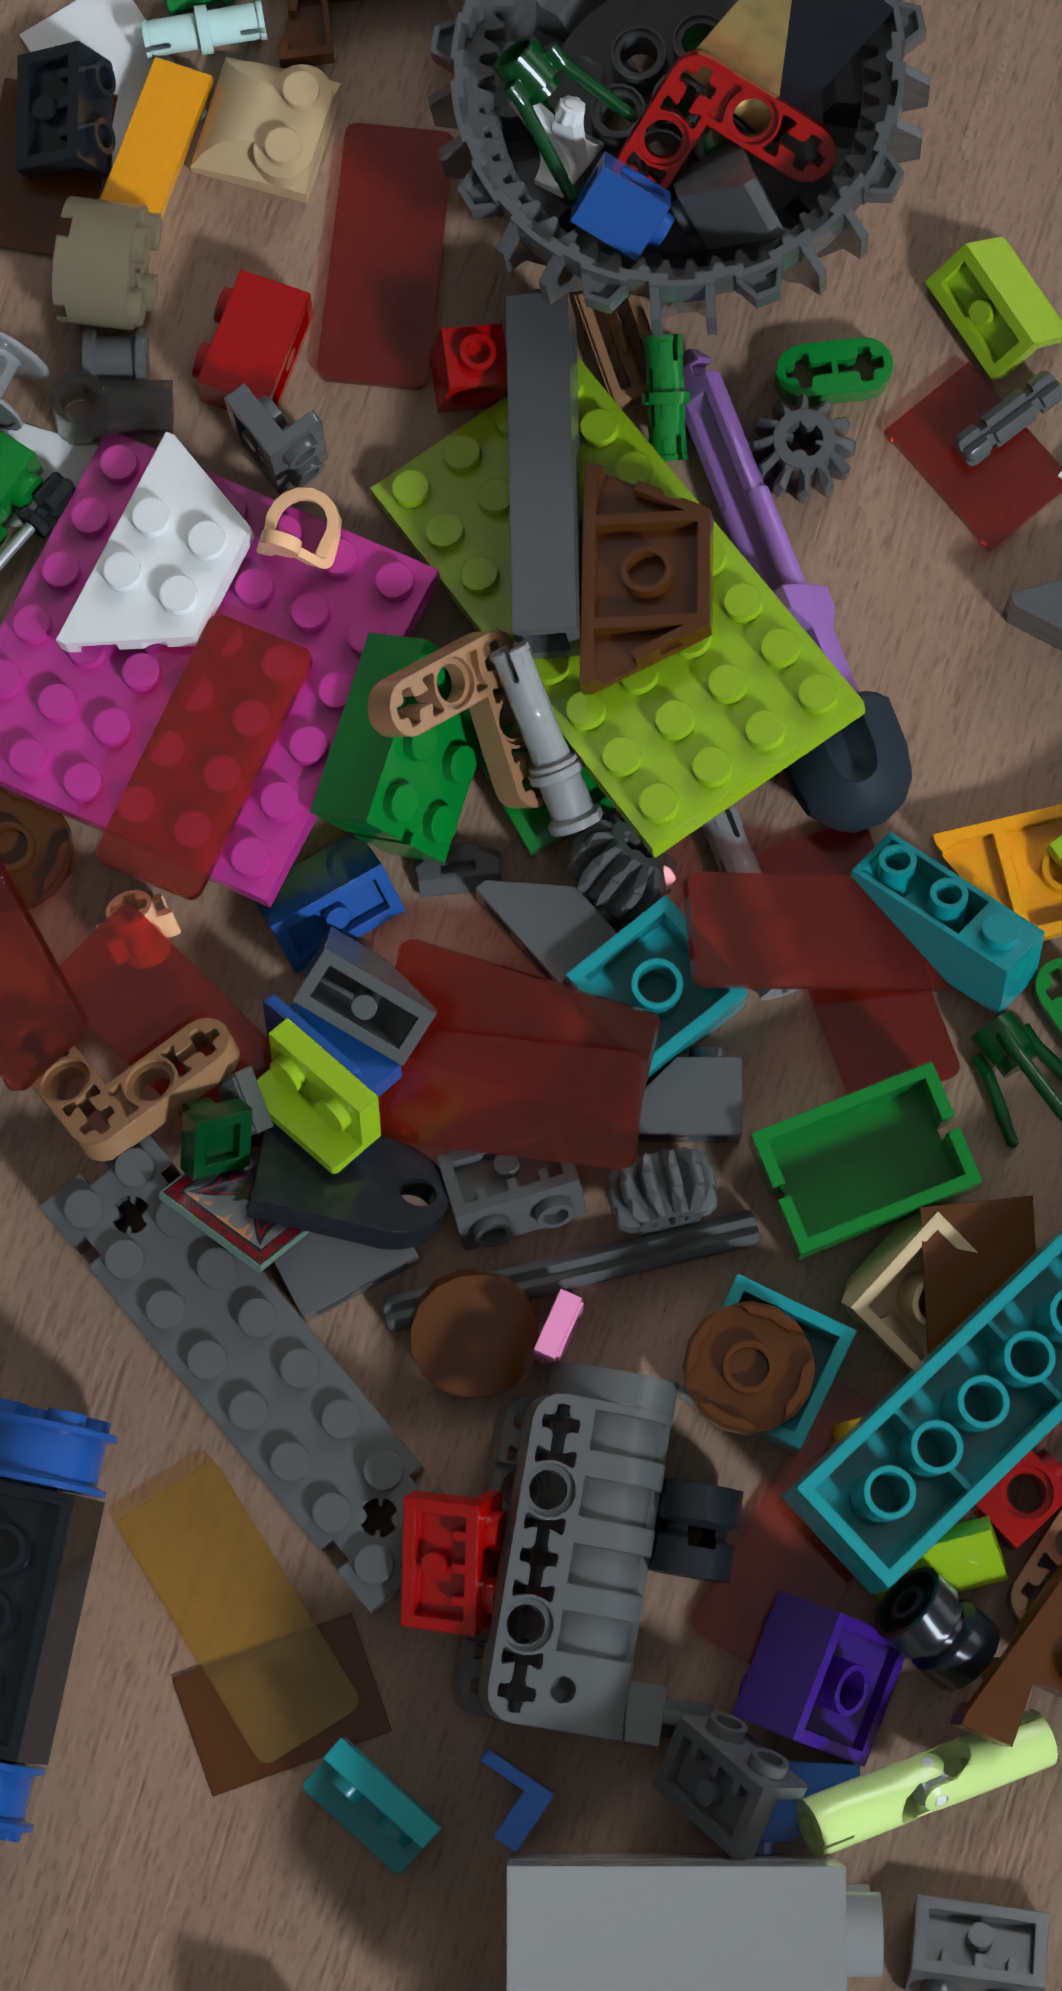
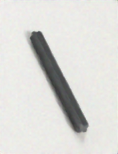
[382,1210,760,1331]

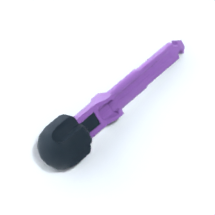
[683,349,912,833]

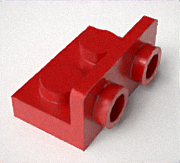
[401,1489,507,1637]

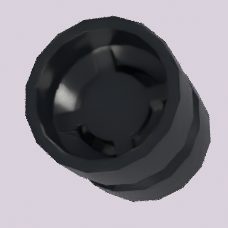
[648,1478,744,1584]
[874,1566,1000,1691]

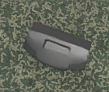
[414,842,501,898]

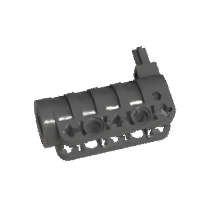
[452,1362,715,1747]

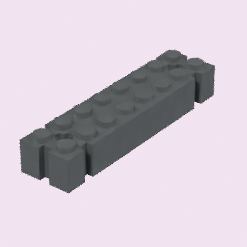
[39,1135,445,1613]

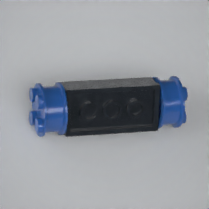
[0,1398,118,1842]

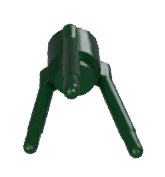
[494,35,639,203]
[970,1011,1062,1148]

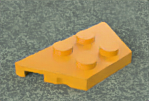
[931,804,1062,941]

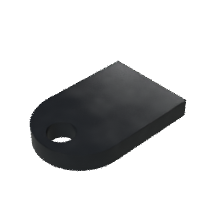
[247,1121,449,1250]

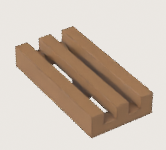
[573,291,653,410]

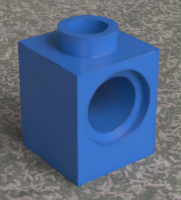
[570,152,675,262]

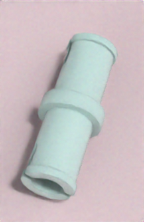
[140,0,268,60]

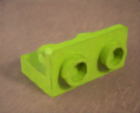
[257,1018,381,1174]

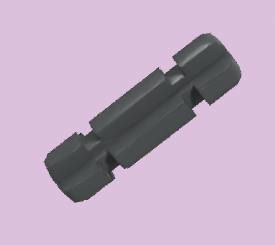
[952,370,1062,466]

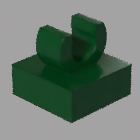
[180,1097,253,1180]

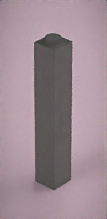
[506,289,582,659]

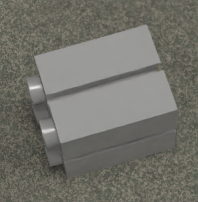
[507,1853,884,1991]

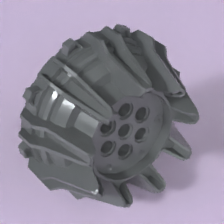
[428,0,931,337]

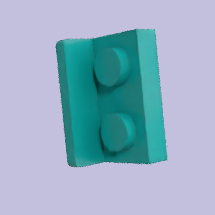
[303,1737,443,1874]

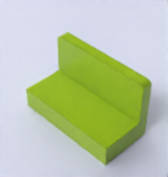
[925,237,1062,381]

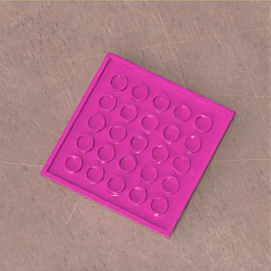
[0,429,440,908]

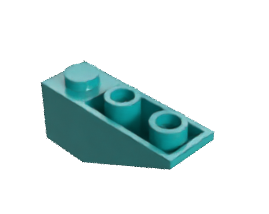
[851,832,1045,1016]

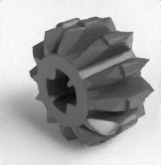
[750,393,856,504]
[566,813,677,920]
[608,1147,718,1235]

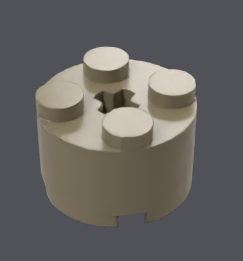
[52,196,162,331]

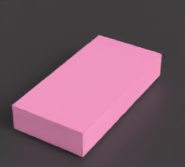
[534,1289,584,1366]

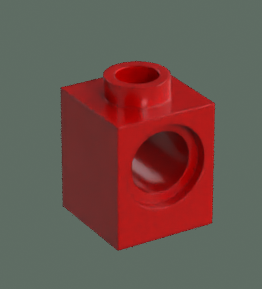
[429,324,507,413]
[971,1448,1062,1551]

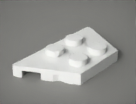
[56,432,255,653]

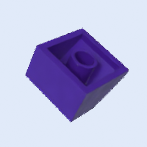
[732,1590,905,1767]

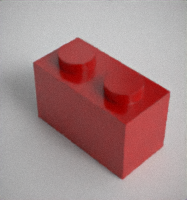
[192,269,314,410]

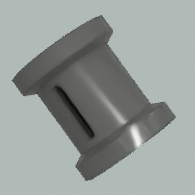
[82,329,150,386]

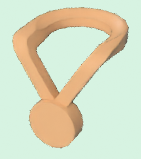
[257,487,342,569]

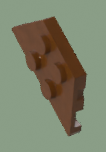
[579,463,713,695]

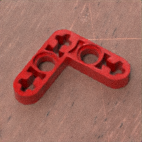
[615,50,835,189]

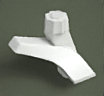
[509,95,604,198]

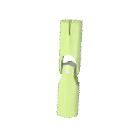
[796,1709,1058,1858]

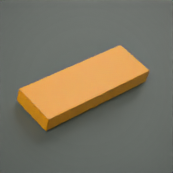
[100,57,214,219]

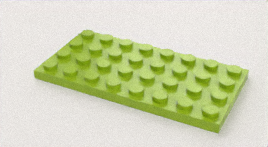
[370,356,866,858]

